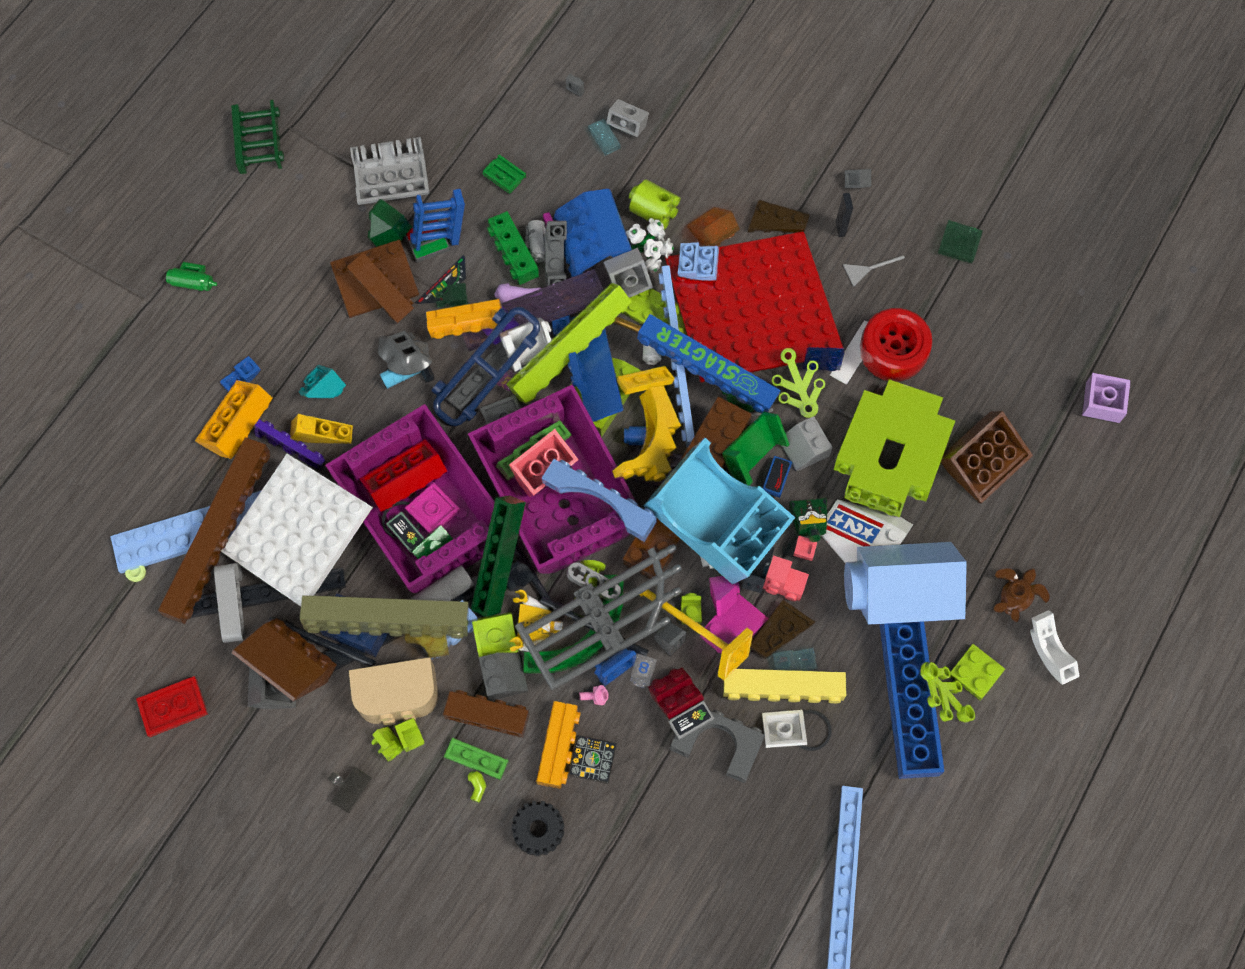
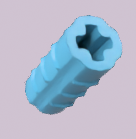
[380,369,421,389]

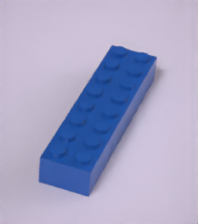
[879,621,944,779]

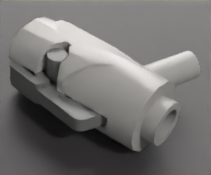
[525,220,546,262]

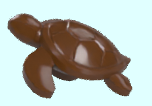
[994,568,1050,622]

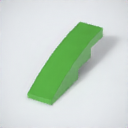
[496,420,572,480]

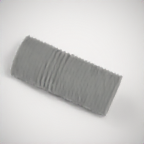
[411,565,474,601]

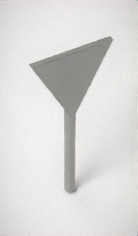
[843,255,905,287]

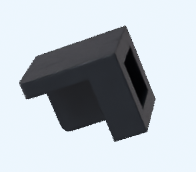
[507,561,536,591]

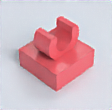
[793,536,817,561]

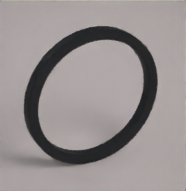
[382,501,421,539]
[798,710,832,751]

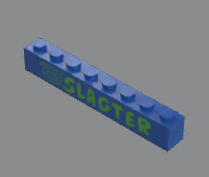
[637,314,781,413]

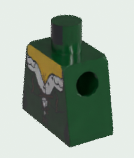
[789,498,827,542]

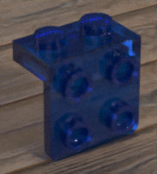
[803,347,845,371]

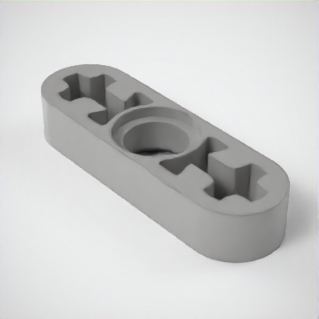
[567,563,621,601]

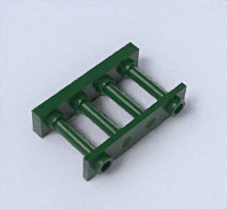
[231,100,285,174]

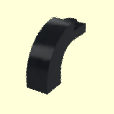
[742,546,775,593]

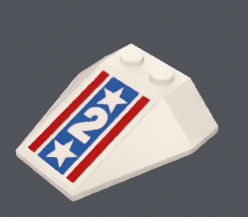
[821,499,913,564]

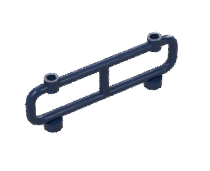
[431,307,540,427]

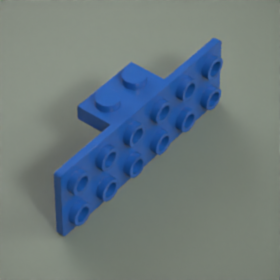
[568,328,624,422]

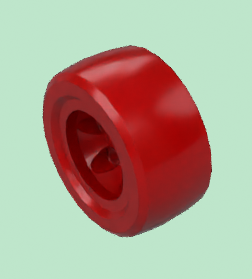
[860,308,932,382]

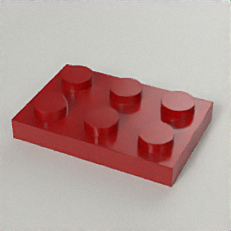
[136,676,208,737]

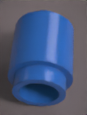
[624,426,646,445]

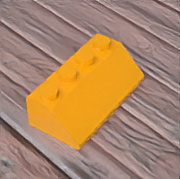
[195,380,273,459]

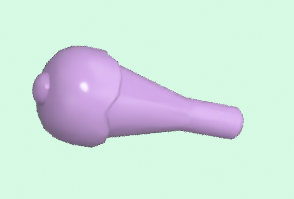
[494,283,542,304]

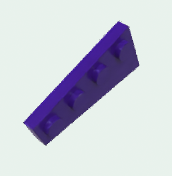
[255,419,325,471]

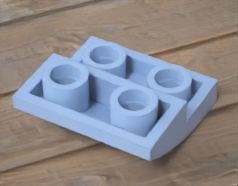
[678,242,719,280]

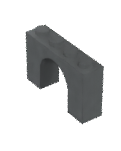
[670,703,765,783]

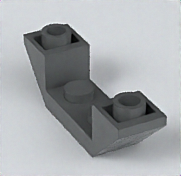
[544,220,567,294]

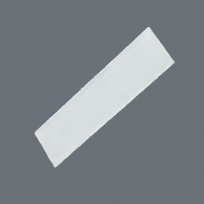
[830,320,868,385]

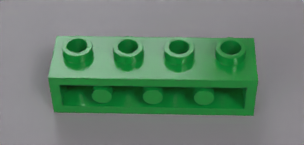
[487,211,539,285]

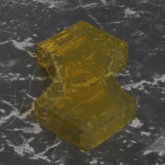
[405,634,449,658]

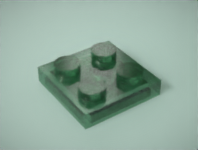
[938,220,983,264]

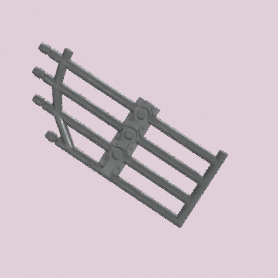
[515,544,682,691]

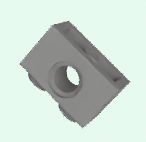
[606,99,649,137]

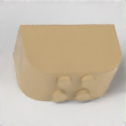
[349,657,438,726]

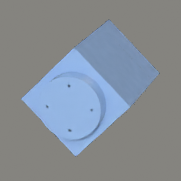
[844,542,966,624]

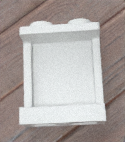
[499,318,553,372]

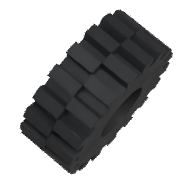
[511,801,564,856]

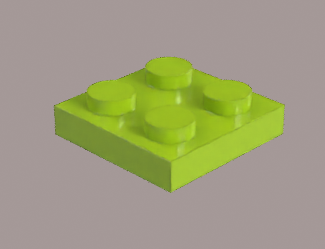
[472,612,519,657]
[950,644,1005,701]

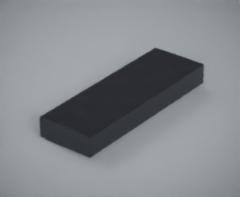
[836,193,853,237]

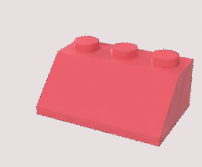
[509,429,578,497]

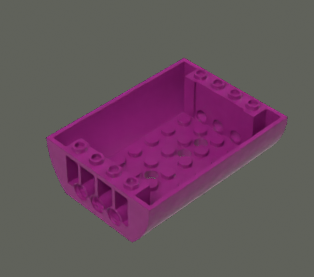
[468,384,639,574]
[325,404,495,593]

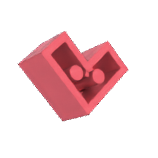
[763,555,809,601]

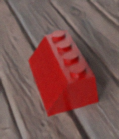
[359,439,447,512]

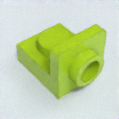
[681,593,702,624]

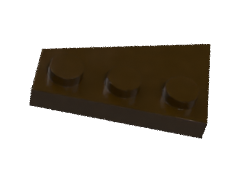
[748,200,810,233]
[750,600,816,659]

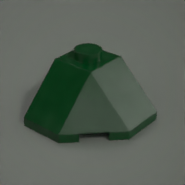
[368,199,412,247]

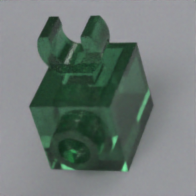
[435,283,468,308]

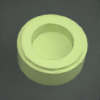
[125,566,146,582]

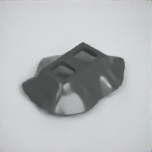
[378,330,432,375]

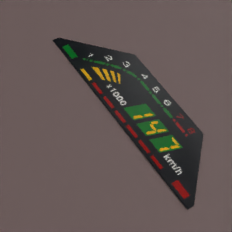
[415,255,466,304]

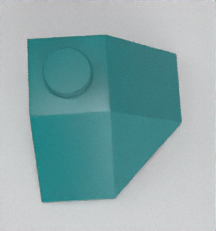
[299,365,346,398]

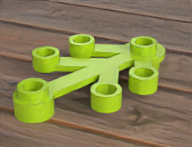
[772,348,826,418]
[920,662,975,723]

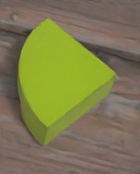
[381,743,404,762]

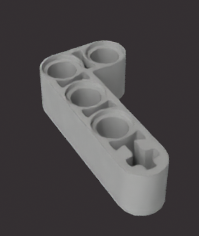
[214,563,245,643]

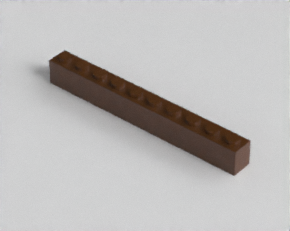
[158,437,270,624]

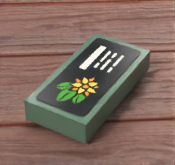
[386,512,424,554]

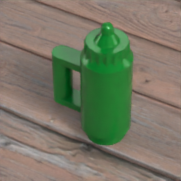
[166,262,217,291]

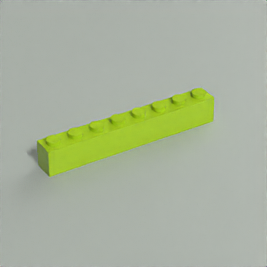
[506,283,632,403]

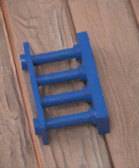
[410,189,465,251]

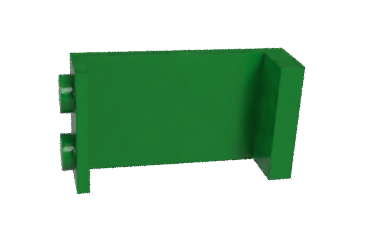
[722,412,790,486]

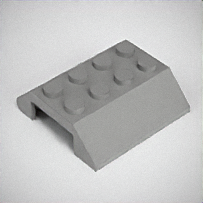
[350,137,429,205]

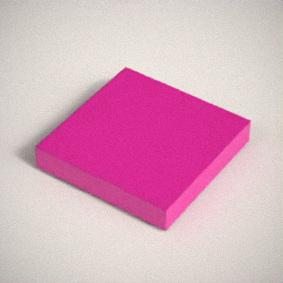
[405,482,460,534]

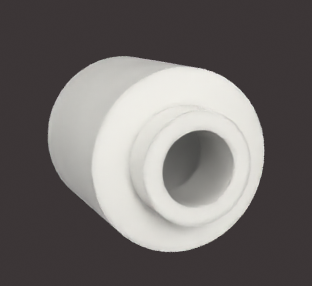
[643,345,661,365]

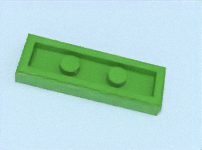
[444,738,509,780]

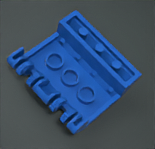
[553,189,632,283]

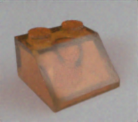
[686,207,740,246]

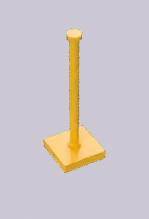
[639,589,753,680]

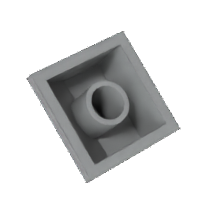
[782,416,832,472]

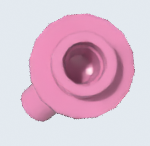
[579,685,609,705]

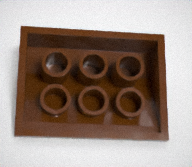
[330,240,419,318]
[941,411,1033,503]
[232,618,337,701]

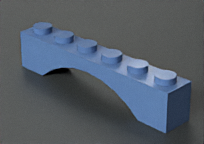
[541,459,657,542]

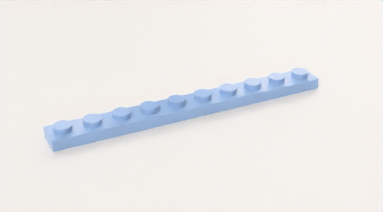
[658,266,694,447]
[827,786,863,969]

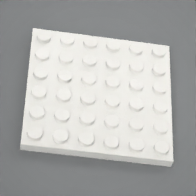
[221,454,373,606]

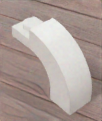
[1030,610,1079,685]

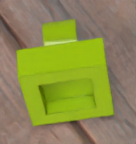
[372,727,400,753]

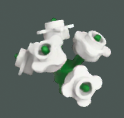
[626,218,674,273]

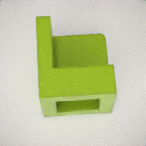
[395,718,425,752]

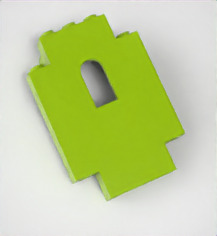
[834,380,955,518]

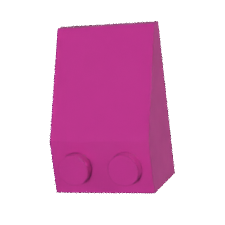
[700,594,769,654]

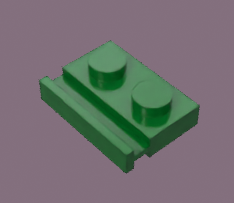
[482,154,526,194]

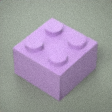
[1082,373,1130,423]

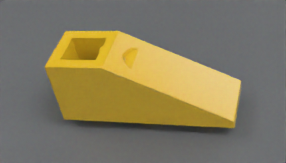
[290,414,353,444]

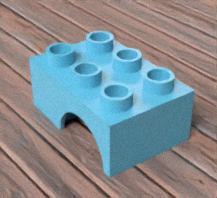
[643,438,795,584]

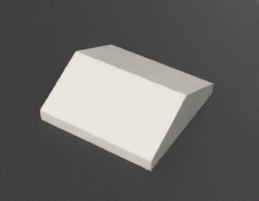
[762,710,807,748]

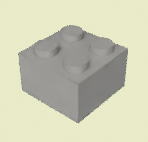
[604,248,653,298]

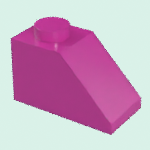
[709,576,740,617]

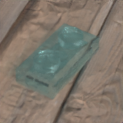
[588,119,621,156]

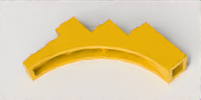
[612,386,681,482]

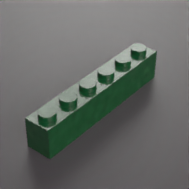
[471,495,526,617]

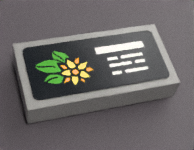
[668,701,714,740]

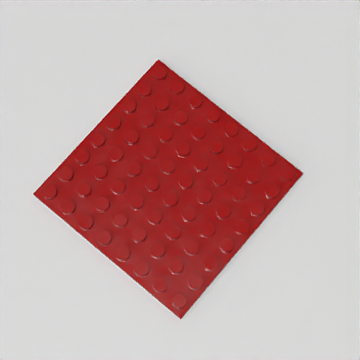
[665,231,845,382]

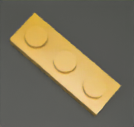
[617,366,674,395]

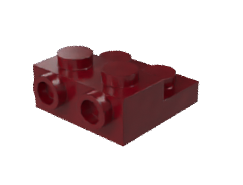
[648,667,704,720]

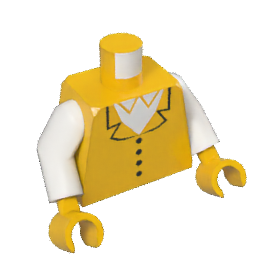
[509,590,563,652]

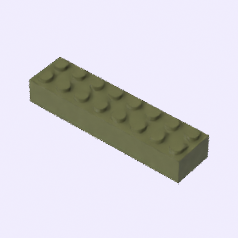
[300,595,469,639]

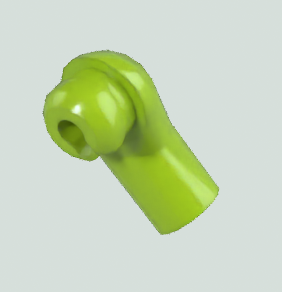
[468,771,486,803]

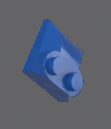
[594,649,636,687]

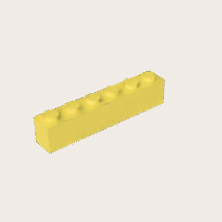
[723,669,846,704]

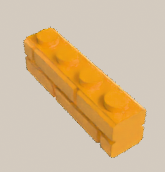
[426,299,502,339]
[536,701,581,789]

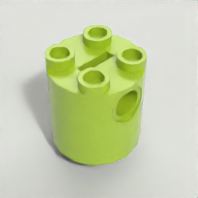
[629,179,681,230]

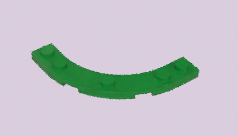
[524,575,623,673]

